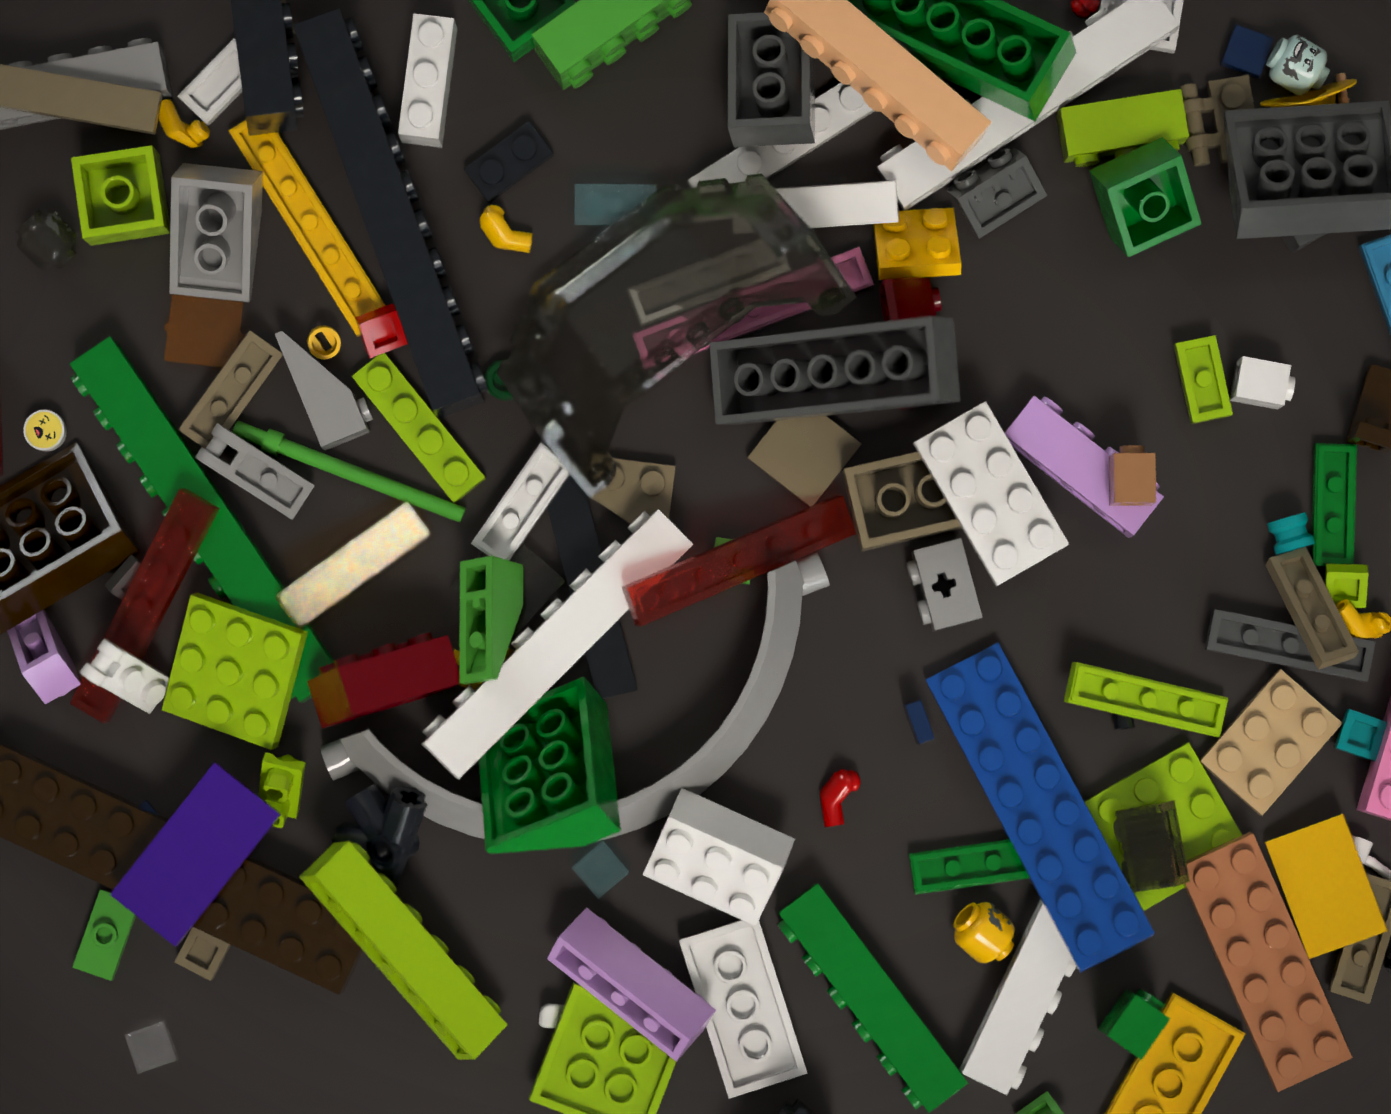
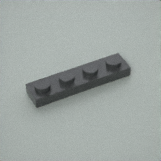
[1204,609,1376,682]

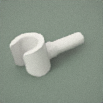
[1353,836,1391,881]
[539,1003,564,1028]

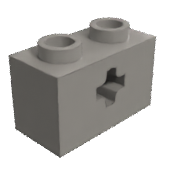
[906,538,983,632]

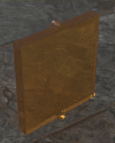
[164,294,244,368]

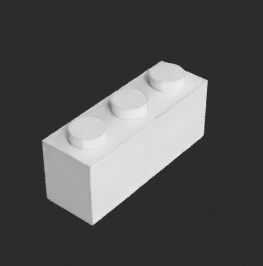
[398,13,457,148]

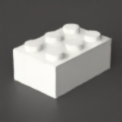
[643,788,795,926]

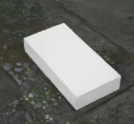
[178,39,242,126]

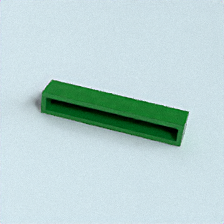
[777,882,968,1113]

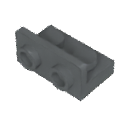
[946,147,1048,239]

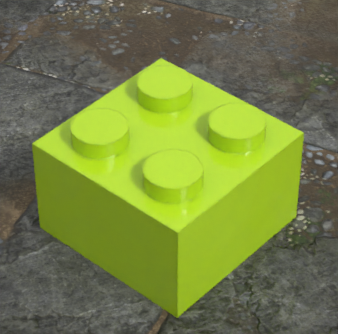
[71,145,170,246]

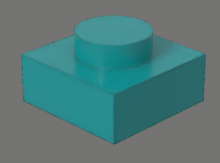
[1334,709,1387,761]

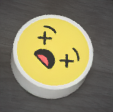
[23,410,67,452]

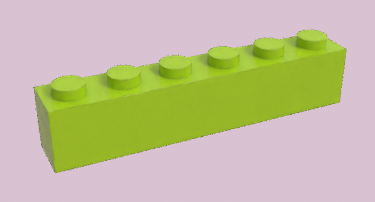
[300,841,508,1060]

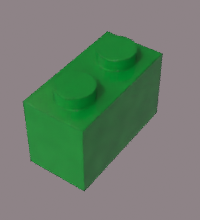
[1098,988,1170,1060]

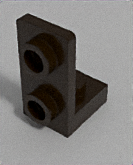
[1346,364,1391,454]

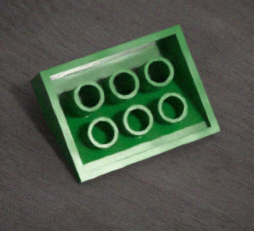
[479,677,621,854]

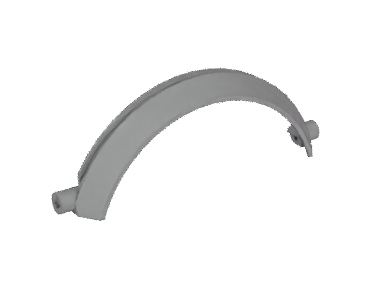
[320,551,830,841]

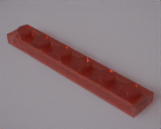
[70,488,220,724]
[622,495,856,626]

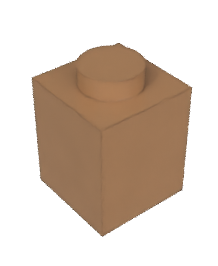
[1109,445,1156,506]

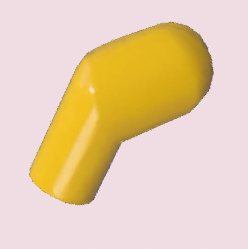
[158,99,210,148]
[480,205,533,253]
[1336,599,1391,639]

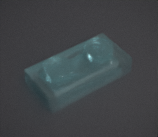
[575,184,656,226]

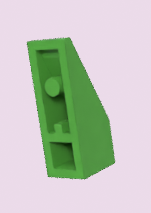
[459,556,523,685]

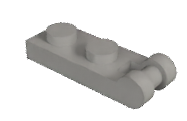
[195,423,315,520]

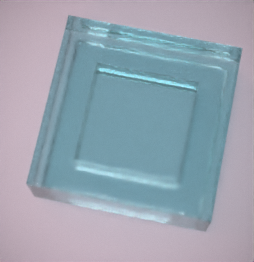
[572,841,630,899]

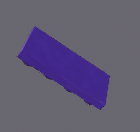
[110,762,281,947]

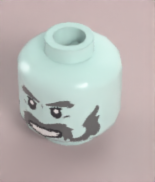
[1266,35,1330,96]

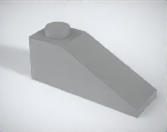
[275,331,373,451]

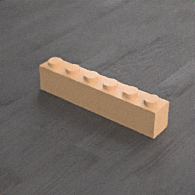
[764,0,992,171]

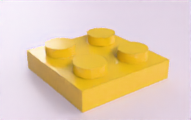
[873,208,961,280]

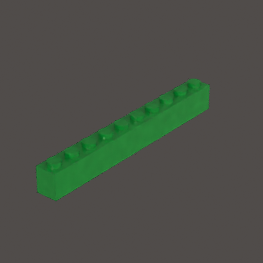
[69,336,334,703]

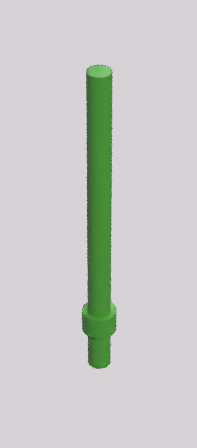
[233,421,466,523]

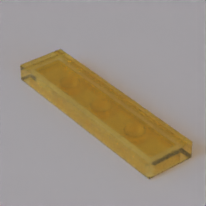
[275,501,432,629]

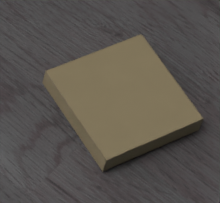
[747,416,862,508]

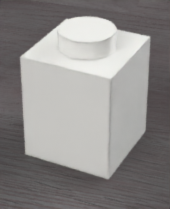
[1230,356,1295,409]

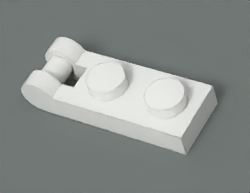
[80,638,170,714]

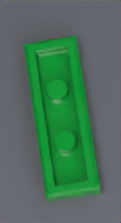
[1311,443,1357,567]
[909,839,1029,895]

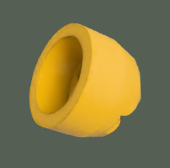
[307,325,341,360]

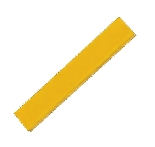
[228,120,386,337]

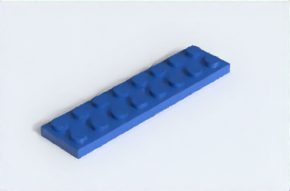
[926,643,1155,973]

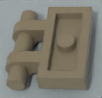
[1180,75,1255,167]

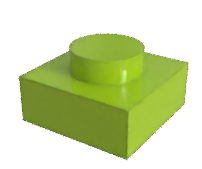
[1325,564,1369,608]

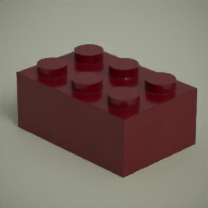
[307,632,460,729]

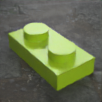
[1174,335,1233,424]

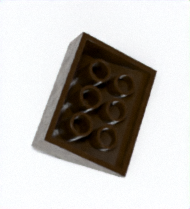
[0,442,140,635]

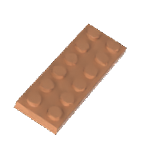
[1176,832,1352,1092]

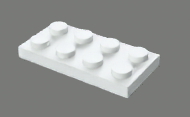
[913,401,1069,587]
[679,920,808,1099]

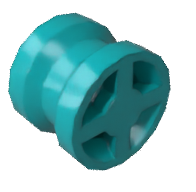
[1266,512,1315,555]

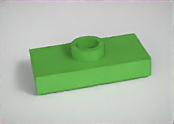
[72,889,136,981]

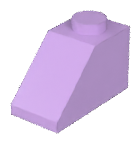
[7,610,81,704]

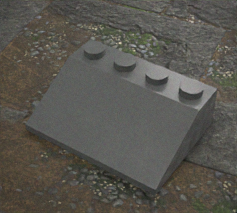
[1224,100,1391,239]

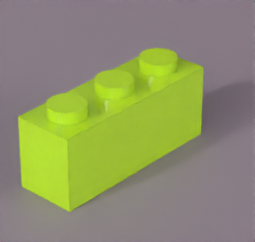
[1056,89,1189,167]

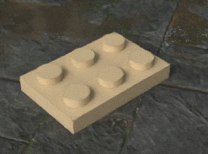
[1200,669,1343,816]

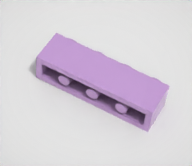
[1005,396,1164,538]
[547,908,716,1062]

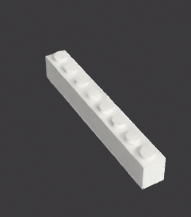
[877,0,1179,211]
[421,509,693,779]

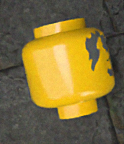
[953,902,1015,963]

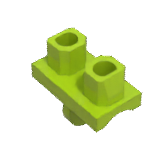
[258,752,306,828]

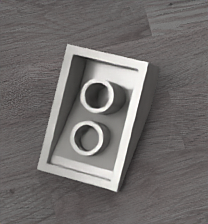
[169,163,263,302]

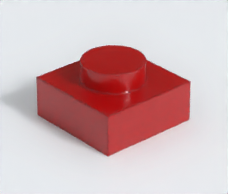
[355,303,408,358]

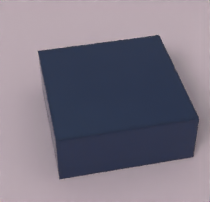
[1220,24,1274,79]
[903,700,935,744]

